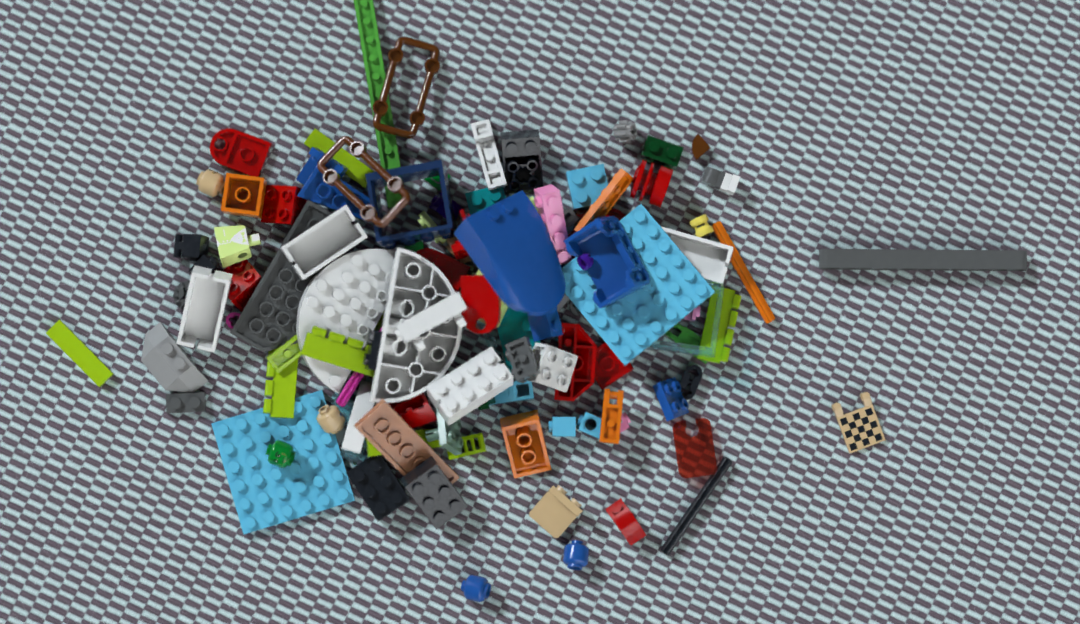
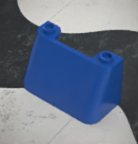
[564,216,650,309]

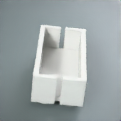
[280,205,368,280]
[660,226,734,286]
[176,265,233,353]
[426,346,513,426]

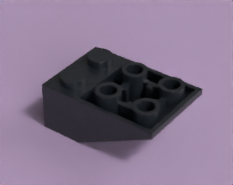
[501,129,543,194]

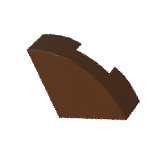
[692,134,711,161]

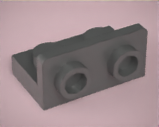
[505,336,540,383]

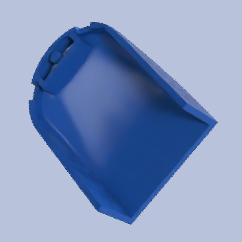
[454,190,566,316]

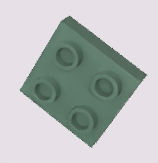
[425,408,463,455]

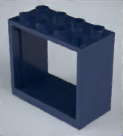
[365,160,457,250]

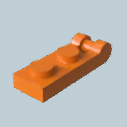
[599,388,624,444]

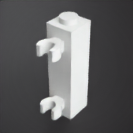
[394,292,468,351]

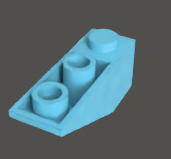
[489,380,534,405]

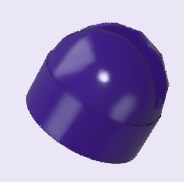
[577,253,594,271]

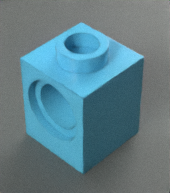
[576,412,601,439]
[548,417,576,437]

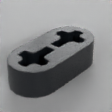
[680,365,702,400]

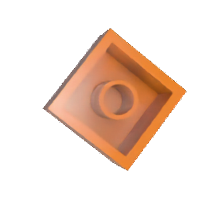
[221,173,267,219]

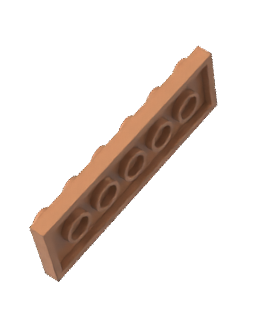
[354,399,460,484]

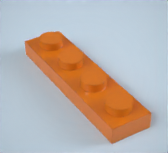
[574,168,634,232]

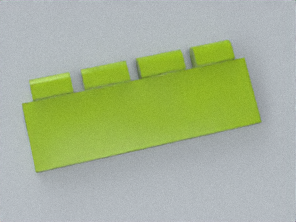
[697,285,742,364]
[300,326,374,377]
[263,349,299,419]

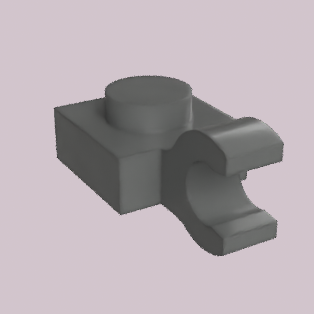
[562,204,581,235]

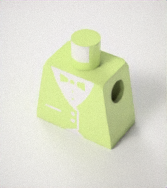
[214,225,261,268]

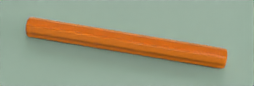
[712,221,775,324]

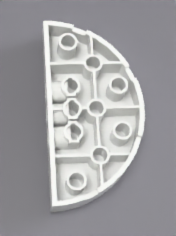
[369,247,462,403]
[296,249,395,394]

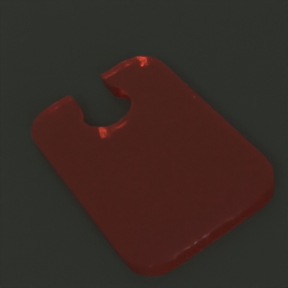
[673,418,717,479]

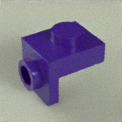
[429,192,463,220]

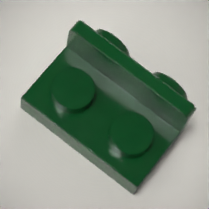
[640,135,684,170]

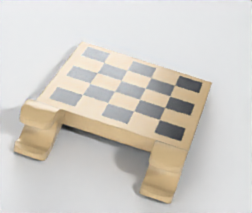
[831,392,885,453]

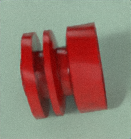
[630,159,673,208]

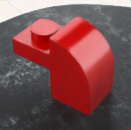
[605,498,646,546]

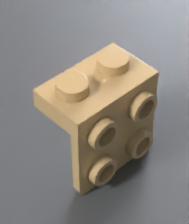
[529,485,582,538]

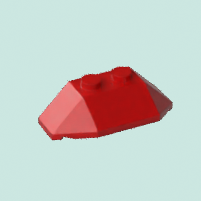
[554,323,597,401]

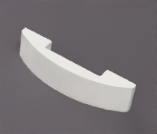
[471,119,507,190]
[341,380,375,454]

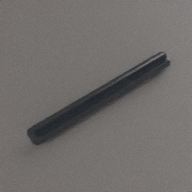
[661,456,732,555]

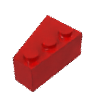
[388,392,437,428]

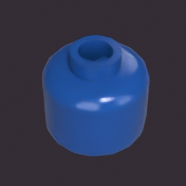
[563,540,589,570]
[461,575,491,602]

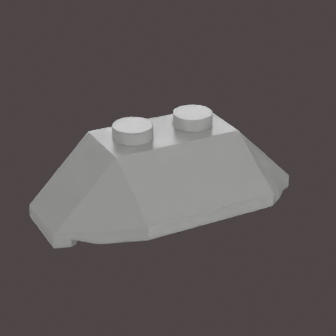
[141,322,209,393]

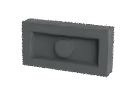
[166,392,206,413]

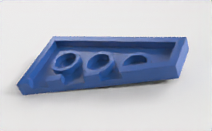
[297,166,372,223]

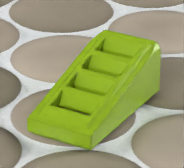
[447,433,487,460]

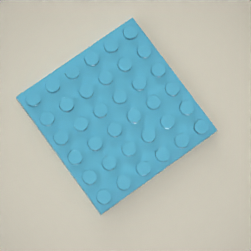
[562,204,715,366]
[211,390,356,534]

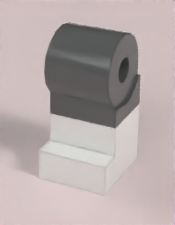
[701,167,740,195]

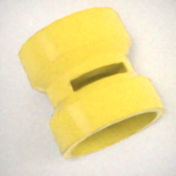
[689,214,714,238]

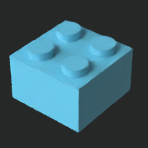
[566,164,608,211]

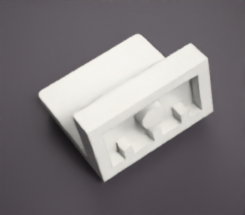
[526,342,578,392]

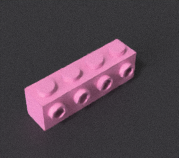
[534,184,572,265]

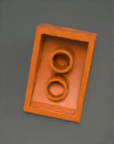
[500,409,552,479]

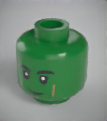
[265,440,296,468]

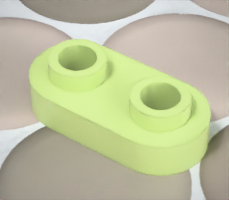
[417,210,446,244]

